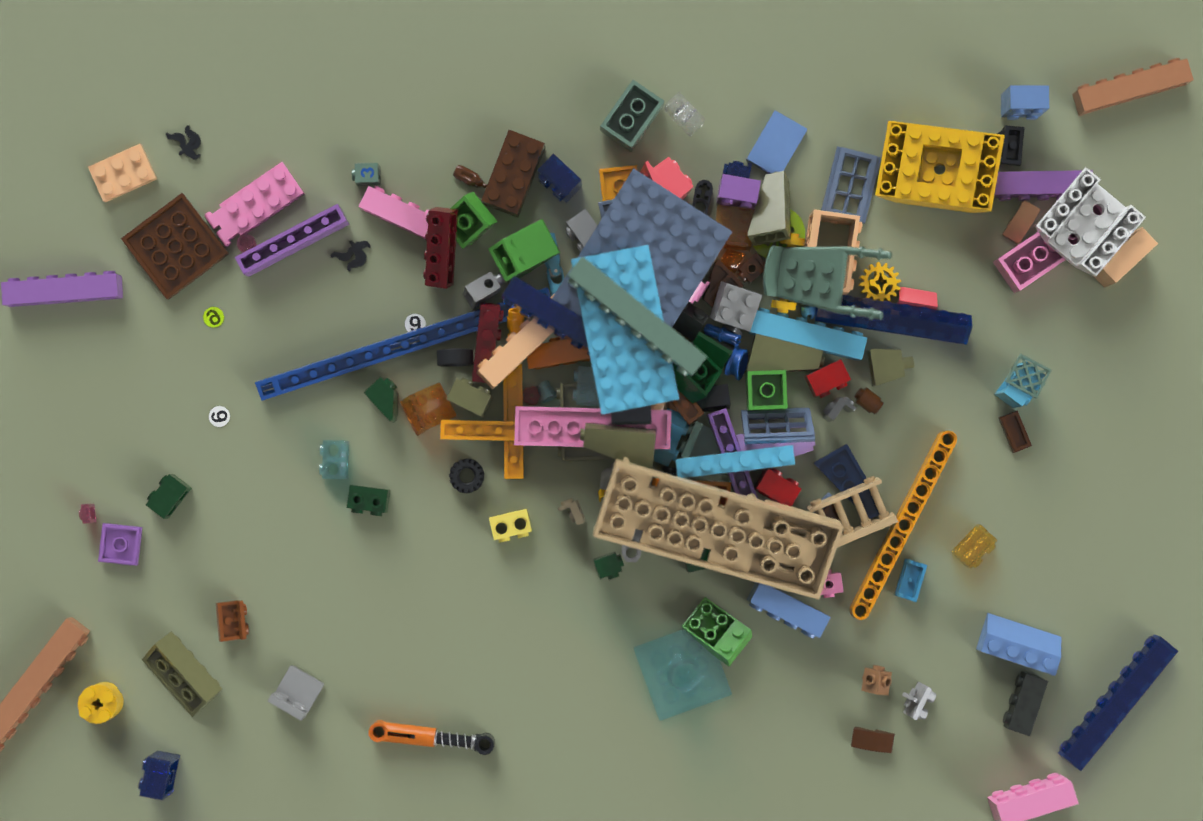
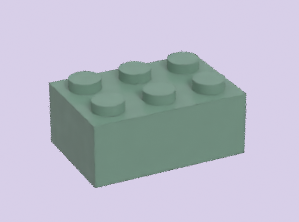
[600,80,664,152]

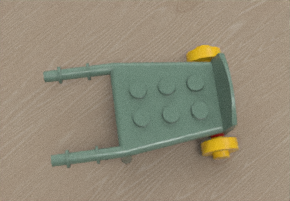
[763,233,892,320]

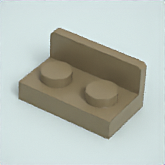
[558,498,586,525]

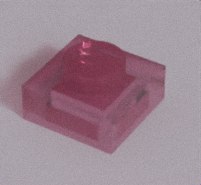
[79,503,96,524]

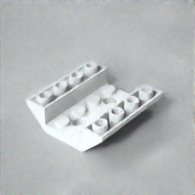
[1035,167,1146,277]

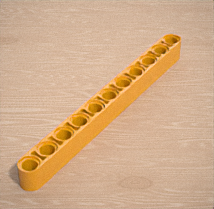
[849,431,957,620]

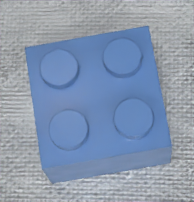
[1001,85,1049,120]

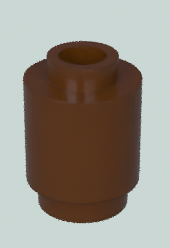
[854,387,884,415]

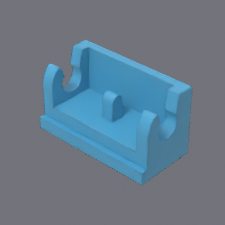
[894,559,927,602]

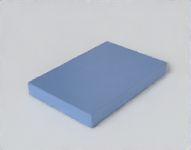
[746,110,807,174]

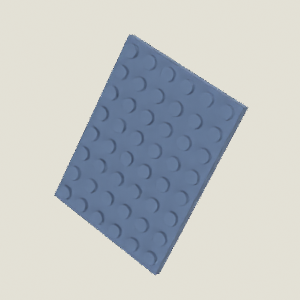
[550,168,732,328]

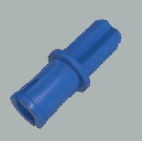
[703,324,741,346]

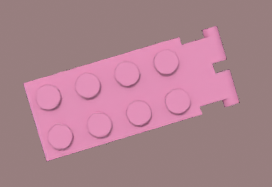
[204,162,305,247]

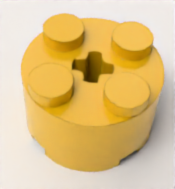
[78,682,124,724]

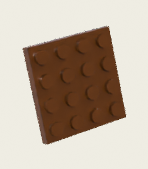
[121,193,229,300]

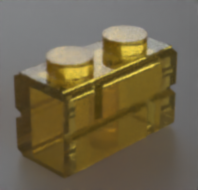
[951,524,997,568]

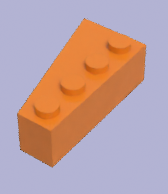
[527,334,591,370]

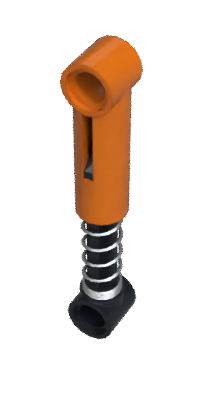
[368,720,495,755]

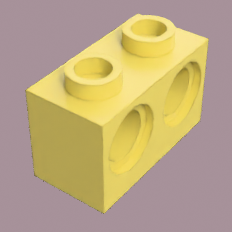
[489,509,532,543]

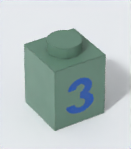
[352,163,381,186]

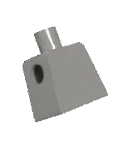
[463,272,505,310]

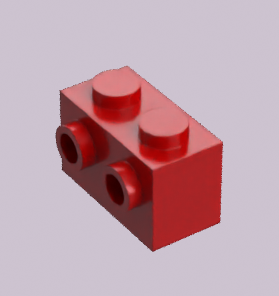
[804,359,851,399]

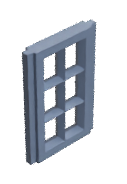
[821,146,881,224]
[741,408,815,444]

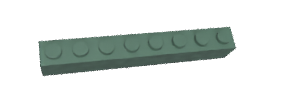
[567,256,707,377]

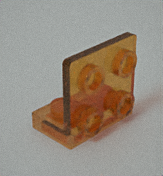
[716,205,755,251]
[400,383,456,436]

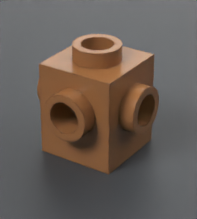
[861,665,892,695]

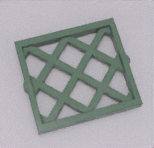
[1005,353,1052,398]

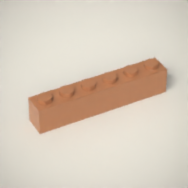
[1072,58,1194,116]

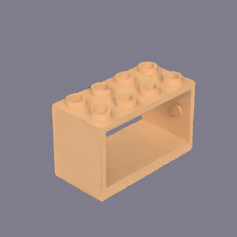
[805,209,862,297]

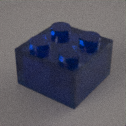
[538,153,582,203]
[138,751,180,800]

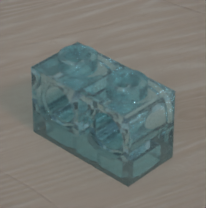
[319,440,349,479]

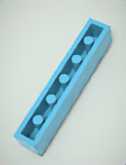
[748,308,867,361]
[675,445,795,478]

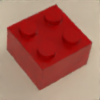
[754,468,802,506]

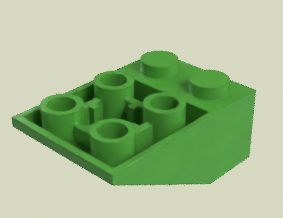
[488,219,560,282]
[682,597,752,667]

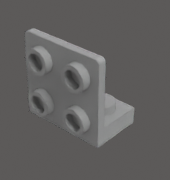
[268,665,324,720]

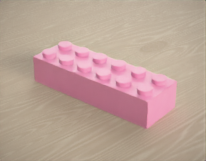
[993,205,1102,293]

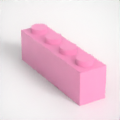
[359,186,429,239]

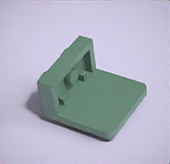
[679,421,720,458]

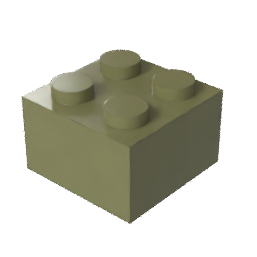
[446,377,494,418]

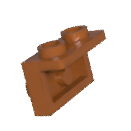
[216,600,249,642]

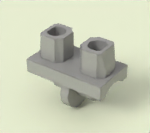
[902,682,937,720]

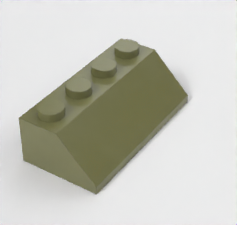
[142,631,222,717]

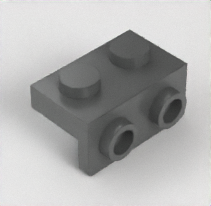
[822,396,856,422]

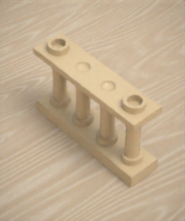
[806,476,898,547]

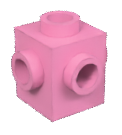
[821,570,843,598]

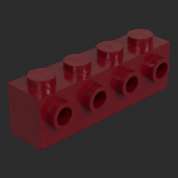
[423,207,458,289]
[472,302,504,383]

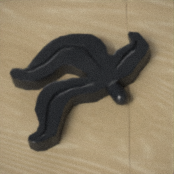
[166,125,201,160]
[331,240,371,272]

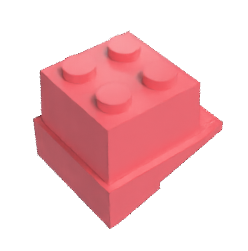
[640,157,693,200]

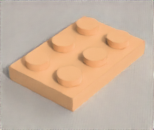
[88,144,157,203]

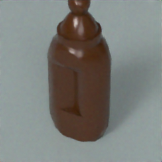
[453,165,487,188]

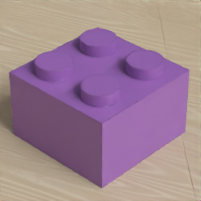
[716,174,761,212]

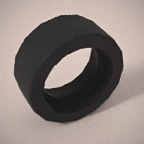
[437,348,474,367]

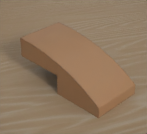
[1002,200,1041,244]

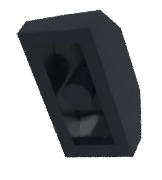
[997,125,1025,166]

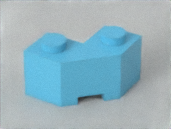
[653,408,689,467]

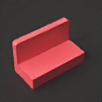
[895,287,938,321]

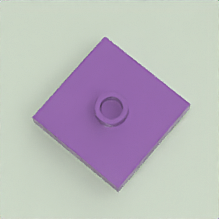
[98,523,143,566]

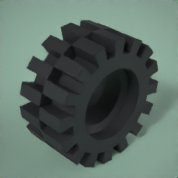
[449,459,485,493]

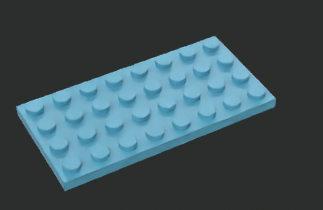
[571,245,679,415]

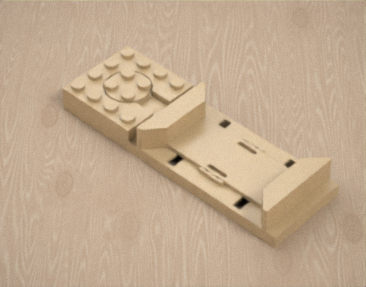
[593,457,844,600]

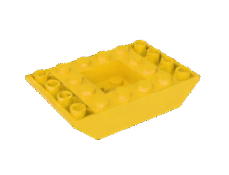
[875,121,1005,213]

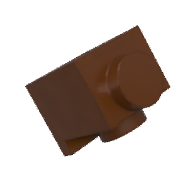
[737,253,765,284]

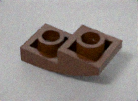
[851,726,895,753]

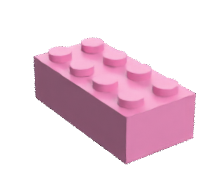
[987,773,1079,821]

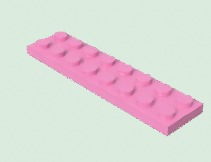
[514,406,671,449]

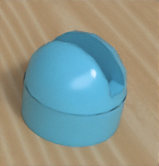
[801,306,816,319]

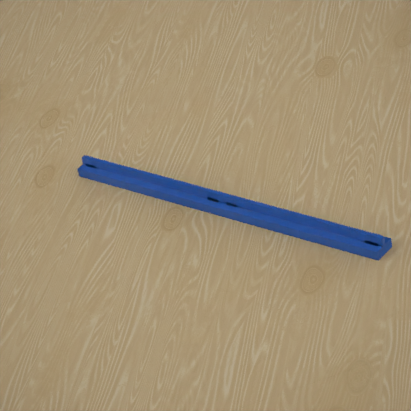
[255,287,551,401]

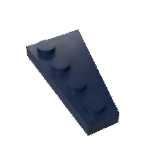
[813,444,879,519]

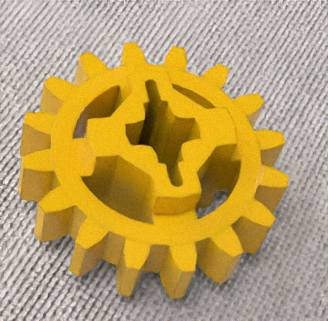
[858,262,901,304]

